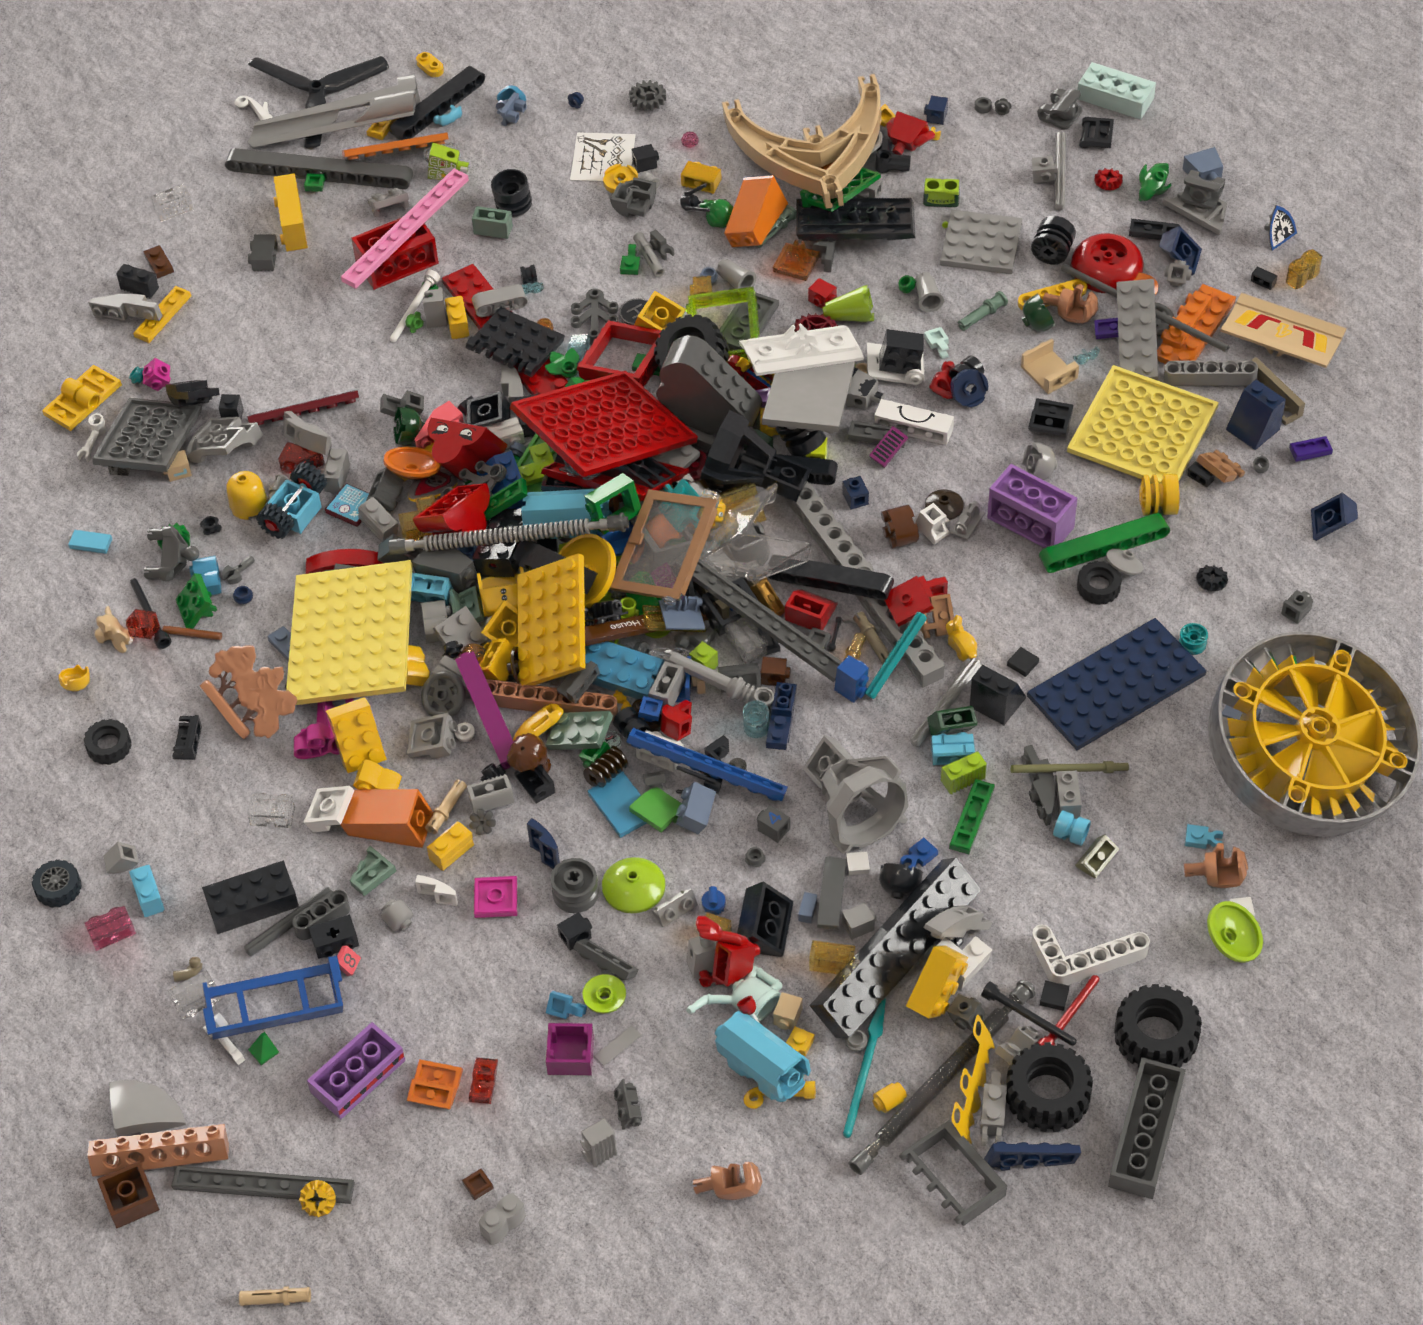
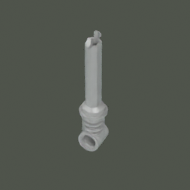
[663,650,774,715]

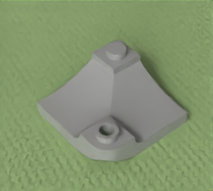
[187,417,263,463]

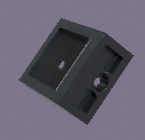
[699,577,758,636]

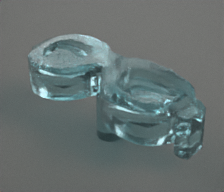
[521,282,544,295]
[1073,346,1100,365]

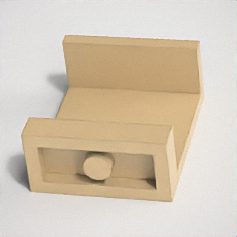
[1021,339,1079,394]

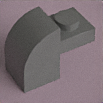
[380,390,424,423]

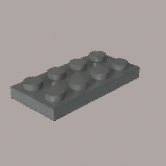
[720,289,779,354]

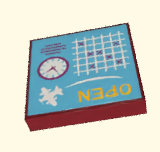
[325,483,369,527]

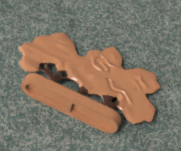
[200,645,297,739]

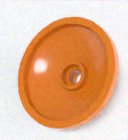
[383,447,441,480]

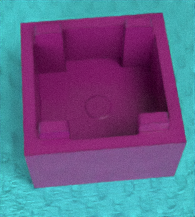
[546,1023,594,1076]

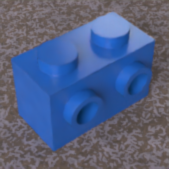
[834,655,869,703]

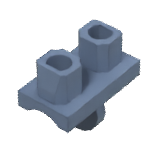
[496,92,527,126]

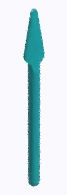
[843,998,886,1138]

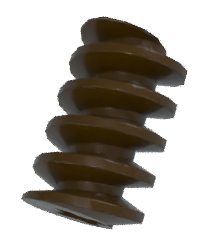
[583,745,628,788]

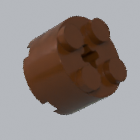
[881,505,919,549]

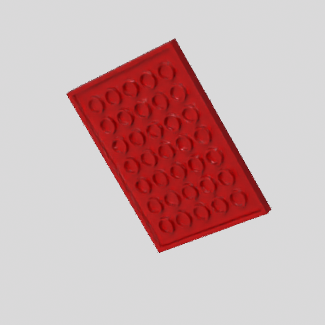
[510,371,698,478]

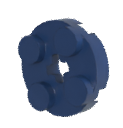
[950,369,989,407]

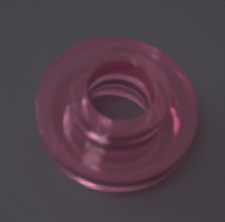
[681,131,699,148]

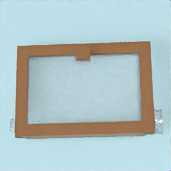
[610,490,721,606]

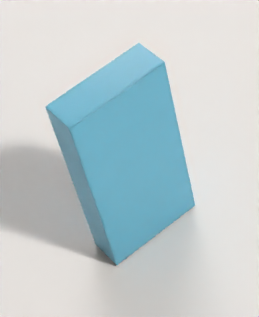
[68,530,112,554]

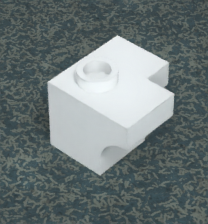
[915,503,949,545]

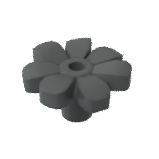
[469,809,496,835]

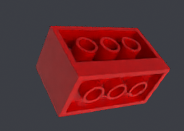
[351,217,439,290]

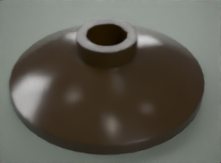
[925,489,964,520]
[507,647,520,684]

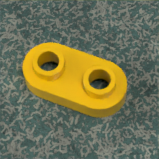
[416,52,444,77]

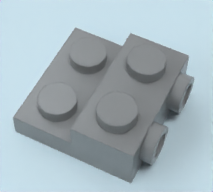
[407,713,458,759]

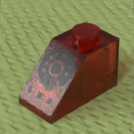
[278,442,325,473]

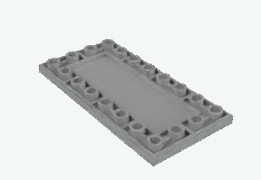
[762,361,856,433]

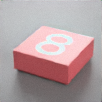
[337,945,361,976]

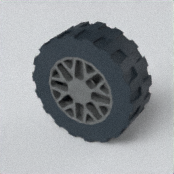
[32,859,82,908]

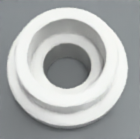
[454,722,475,742]

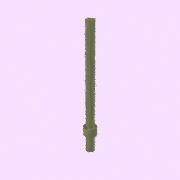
[1010,761,1129,773]

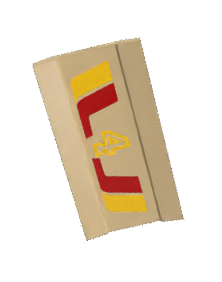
[1220,293,1347,368]

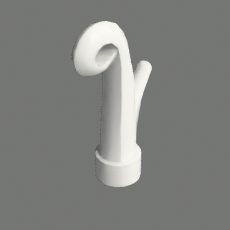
[234,96,272,121]

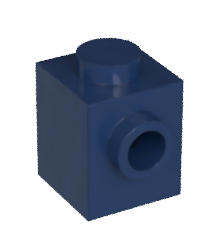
[924,95,948,125]
[842,476,869,510]

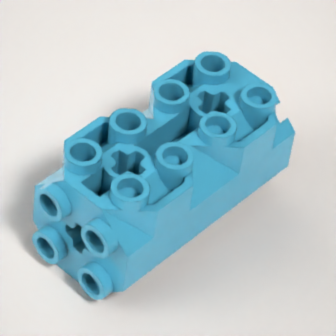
[521,489,612,540]
[715,1011,811,1102]

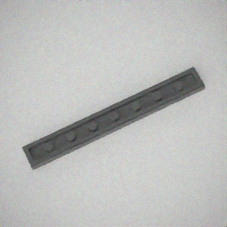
[172,1166,355,1204]

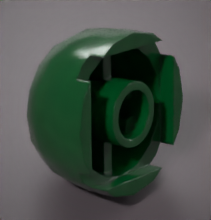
[1021,294,1056,332]
[393,407,425,445]

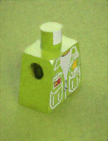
[427,143,469,180]

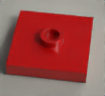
[885,576,934,627]

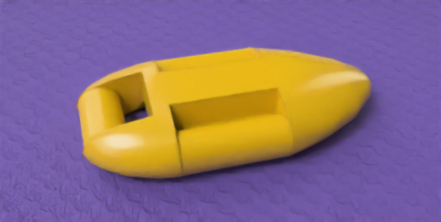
[513,704,563,741]

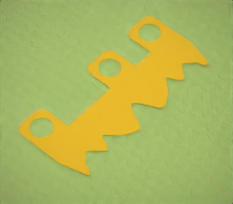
[951,1015,995,1144]

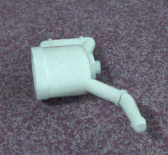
[686,965,782,1021]

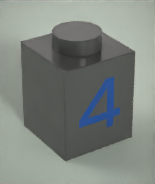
[757,805,790,843]

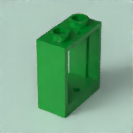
[584,473,641,535]

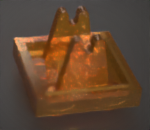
[773,239,820,281]

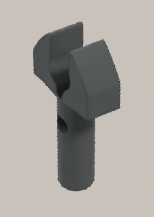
[222,556,255,584]

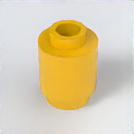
[872,1082,907,1113]

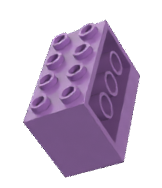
[987,464,1077,548]

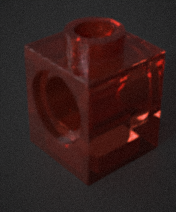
[125,609,160,639]

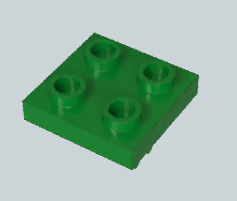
[175,573,217,629]

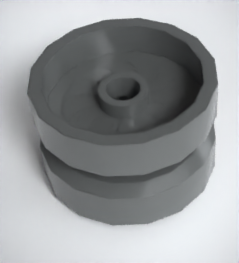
[550,858,599,913]

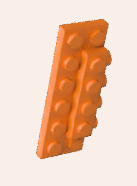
[1157,284,1236,364]

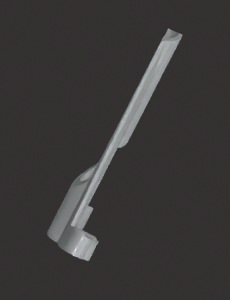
[247,74,420,148]

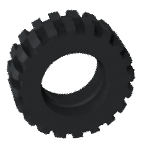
[654,314,729,370]
[1114,984,1202,1068]
[1006,1042,1093,1132]

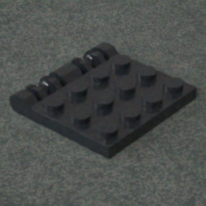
[466,307,565,377]

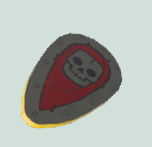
[408,468,458,502]

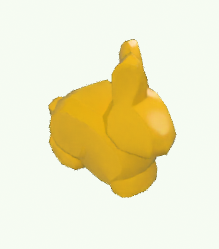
[945,615,977,661]

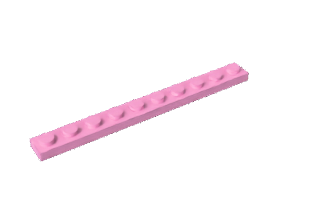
[341,169,469,289]

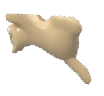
[95,606,136,653]

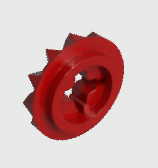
[1094,168,1123,190]

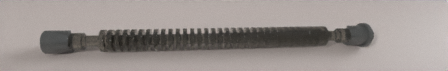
[848,980,1036,1175]

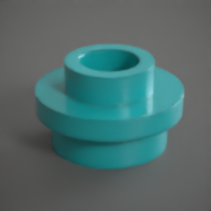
[129,366,144,384]

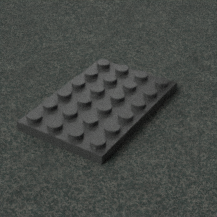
[92,398,202,472]

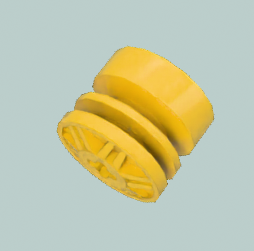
[1139,474,1179,516]

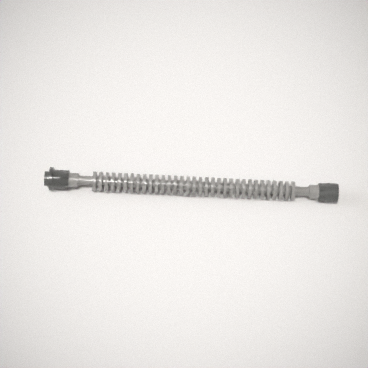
[389,512,629,555]

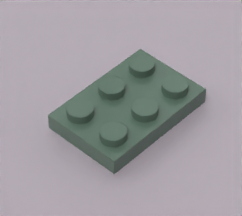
[546,711,613,750]

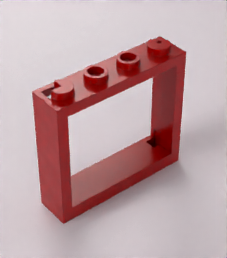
[577,320,662,388]

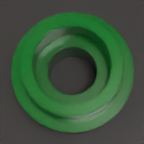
[898,275,916,293]

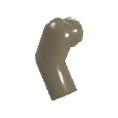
[173,957,203,982]

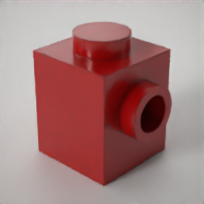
[808,278,837,309]

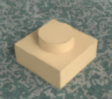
[691,675,706,694]

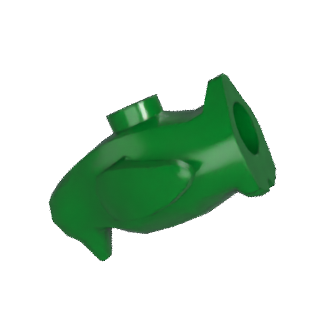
[1138,163,1171,201]

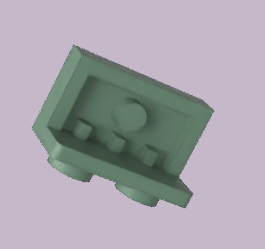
[449,586,485,623]

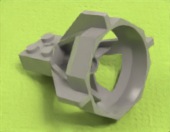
[803,735,909,854]

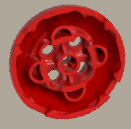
[1071,233,1144,293]

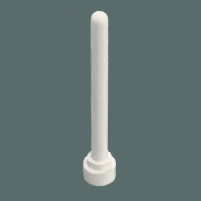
[390,269,440,343]

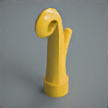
[743,1081,816,1109]

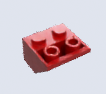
[785,589,838,630]

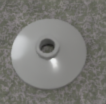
[1106,549,1144,575]

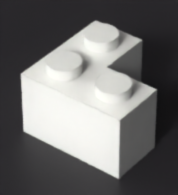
[937,936,992,989]

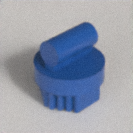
[701,886,726,916]

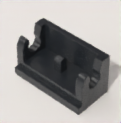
[172,715,202,760]
[514,764,555,804]

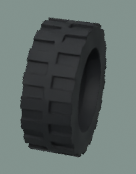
[1077,561,1122,605]
[84,719,132,765]

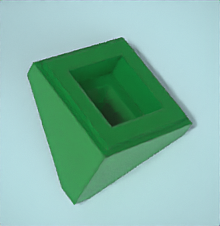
[248,1031,279,1065]

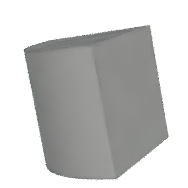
[103,842,139,873]

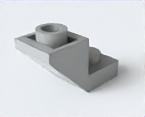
[995,1026,1042,1065]

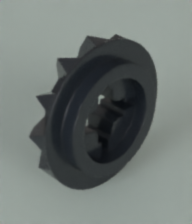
[1196,564,1228,591]

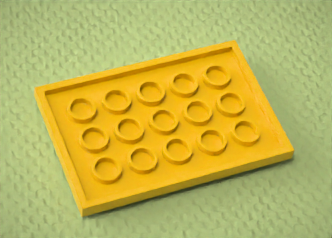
[517,553,585,686]

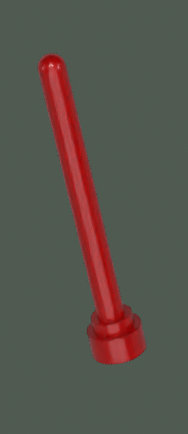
[1036,975,1099,1046]

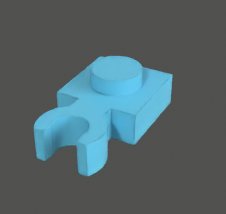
[1185,824,1223,849]

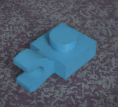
[546,991,587,1019]

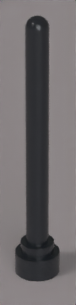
[130,578,172,649]
[981,981,1077,1046]

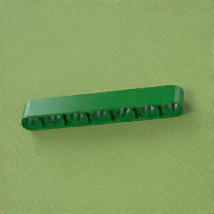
[1039,513,1170,573]

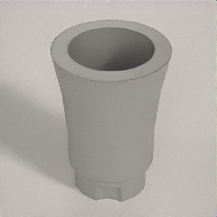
[716,259,756,294]
[915,272,944,312]

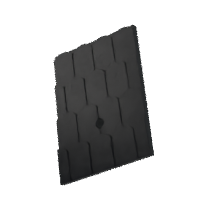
[796,198,916,241]

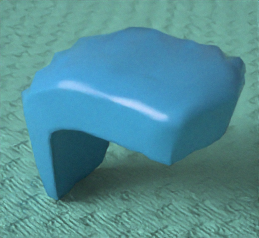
[497,85,526,101]

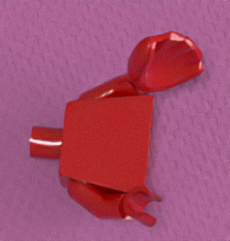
[696,916,760,987]

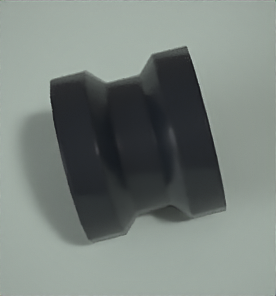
[520,264,537,284]

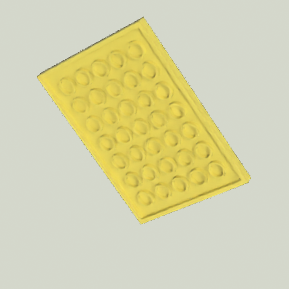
[286,560,413,705]

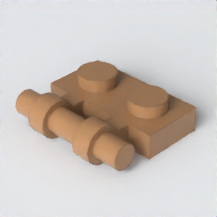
[1196,449,1245,483]
[920,594,954,639]

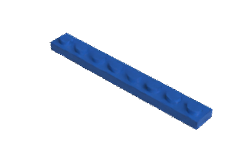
[627,728,788,801]

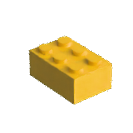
[326,697,387,773]
[906,945,969,1019]

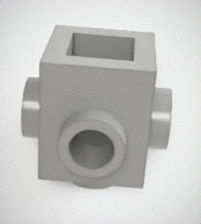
[1032,156,1058,183]
[1164,260,1192,287]

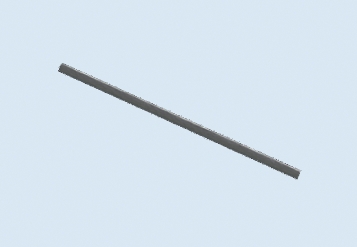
[1061,264,1230,352]

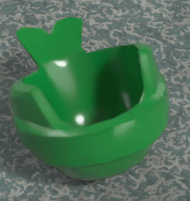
[699,199,733,228]

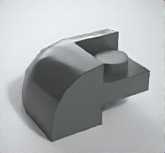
[610,178,656,218]

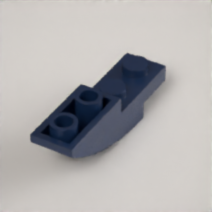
[766,682,797,750]

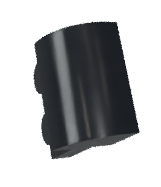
[165,380,220,407]
[1028,398,1074,438]

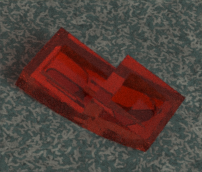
[469,1057,498,1104]

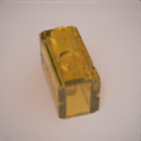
[809,940,856,974]

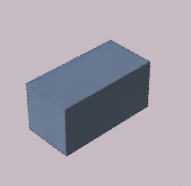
[798,892,817,924]

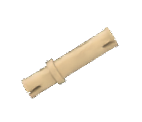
[425,779,467,834]
[239,1286,311,1306]

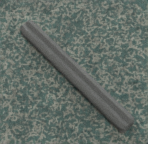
[244,887,333,956]

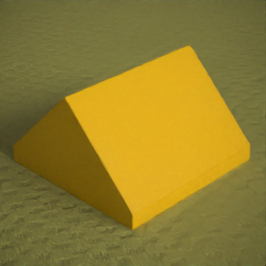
[481,600,518,647]

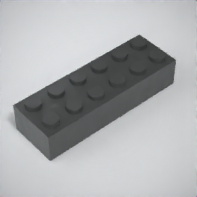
[1108,1058,1186,1199]

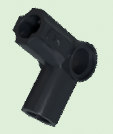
[875,138,911,173]

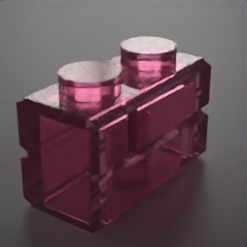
[84,906,136,951]

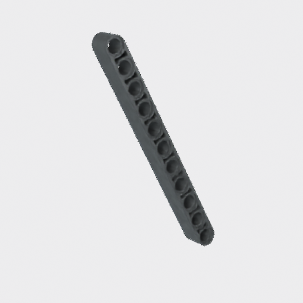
[225,148,413,189]

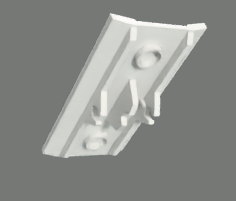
[739,324,864,376]

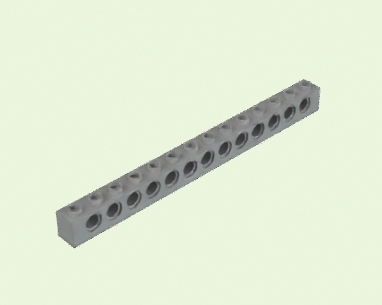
[784,482,945,688]

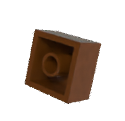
[97,1161,160,1229]

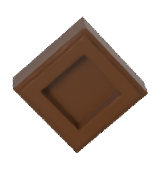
[462,1169,494,1200]

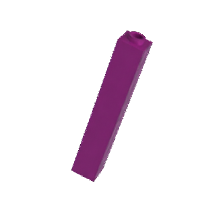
[455,651,513,770]

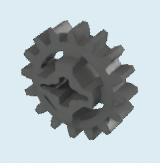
[629,80,666,111]

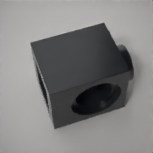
[557,912,592,951]

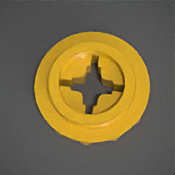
[299,1180,336,1218]

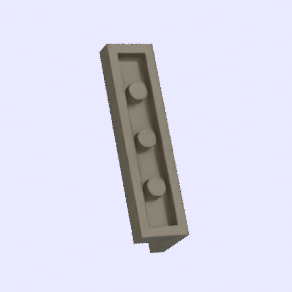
[1244,357,1305,426]

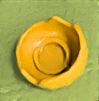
[59,665,90,692]

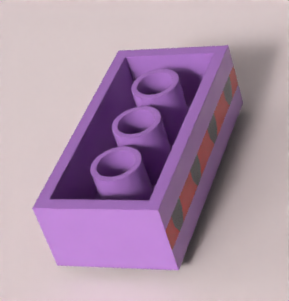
[307,1022,405,1120]

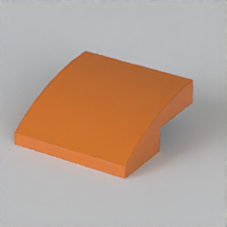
[407,1059,463,1110]

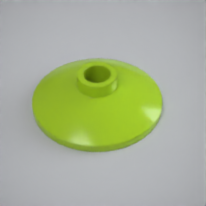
[583,974,626,1014]

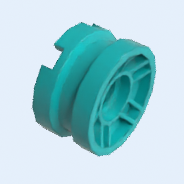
[1179,623,1208,655]

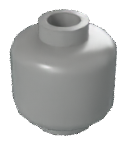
[381,899,413,931]

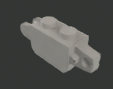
[980,1071,1007,1146]

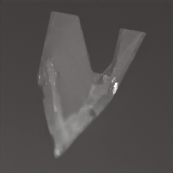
[699,483,811,582]

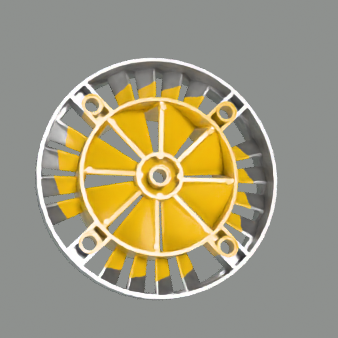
[1208,632,1421,836]

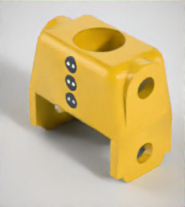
[477,566,524,617]

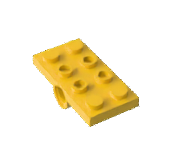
[42,365,122,431]

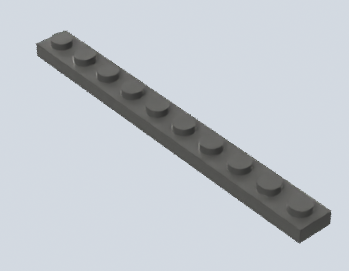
[675,550,842,682]

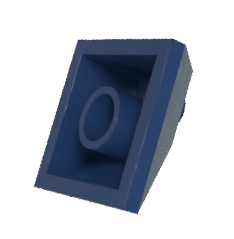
[1159,226,1202,275]
[1311,492,1358,541]

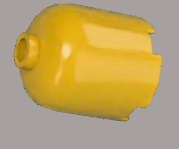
[226,471,267,520]

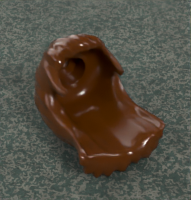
[507,733,551,773]

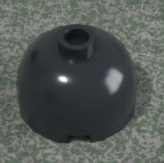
[879,863,923,900]

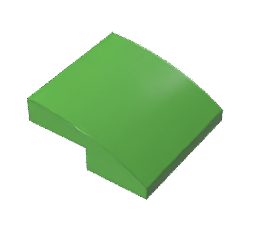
[629,787,682,833]

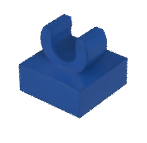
[638,696,663,723]

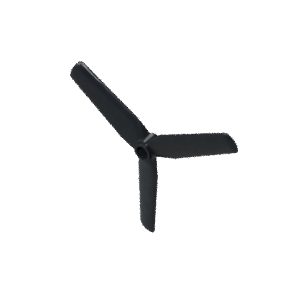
[248,56,389,149]

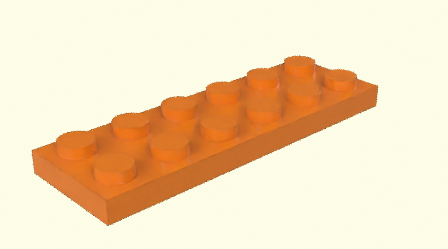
[341,132,449,160]

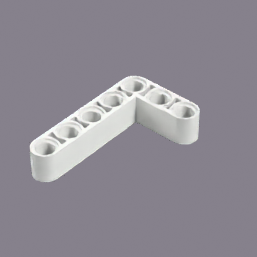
[1031,924,1150,985]

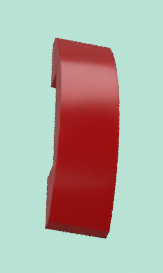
[306,549,384,574]

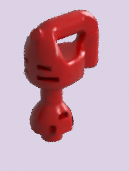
[929,361,955,399]

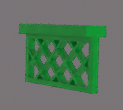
[800,167,881,212]

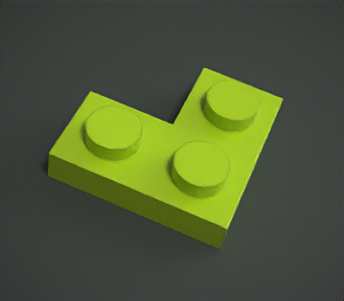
[518,442,554,486]

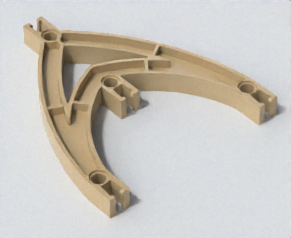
[722,74,881,209]

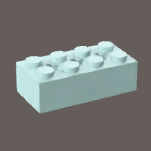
[1078,62,1156,120]

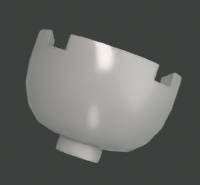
[1022,442,1057,480]

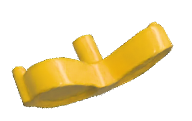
[613,690,632,710]

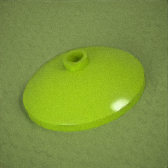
[602,857,665,913]
[1207,901,1263,963]

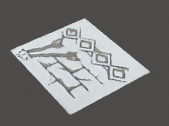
[570,132,636,181]

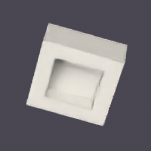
[846,851,870,876]

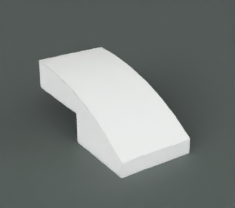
[415,875,458,906]

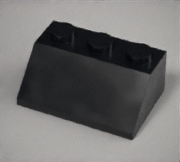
[737,881,794,957]

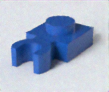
[900,837,938,871]

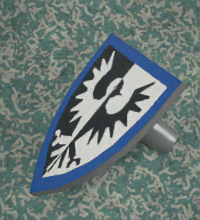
[1264,205,1297,251]

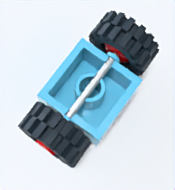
[256,462,327,539]

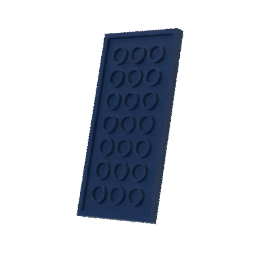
[1027,618,1207,751]

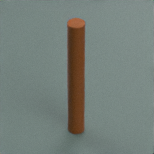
[162,625,222,640]

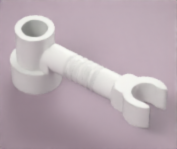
[77,413,106,462]
[203,1013,245,1065]

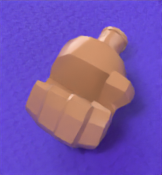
[1043,284,1098,323]
[1184,843,1248,888]
[693,1162,762,1200]

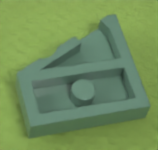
[349,846,397,896]

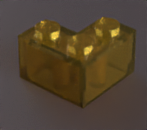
[398,494,436,541]

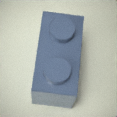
[676,782,716,834]

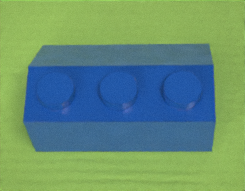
[476,451,526,509]

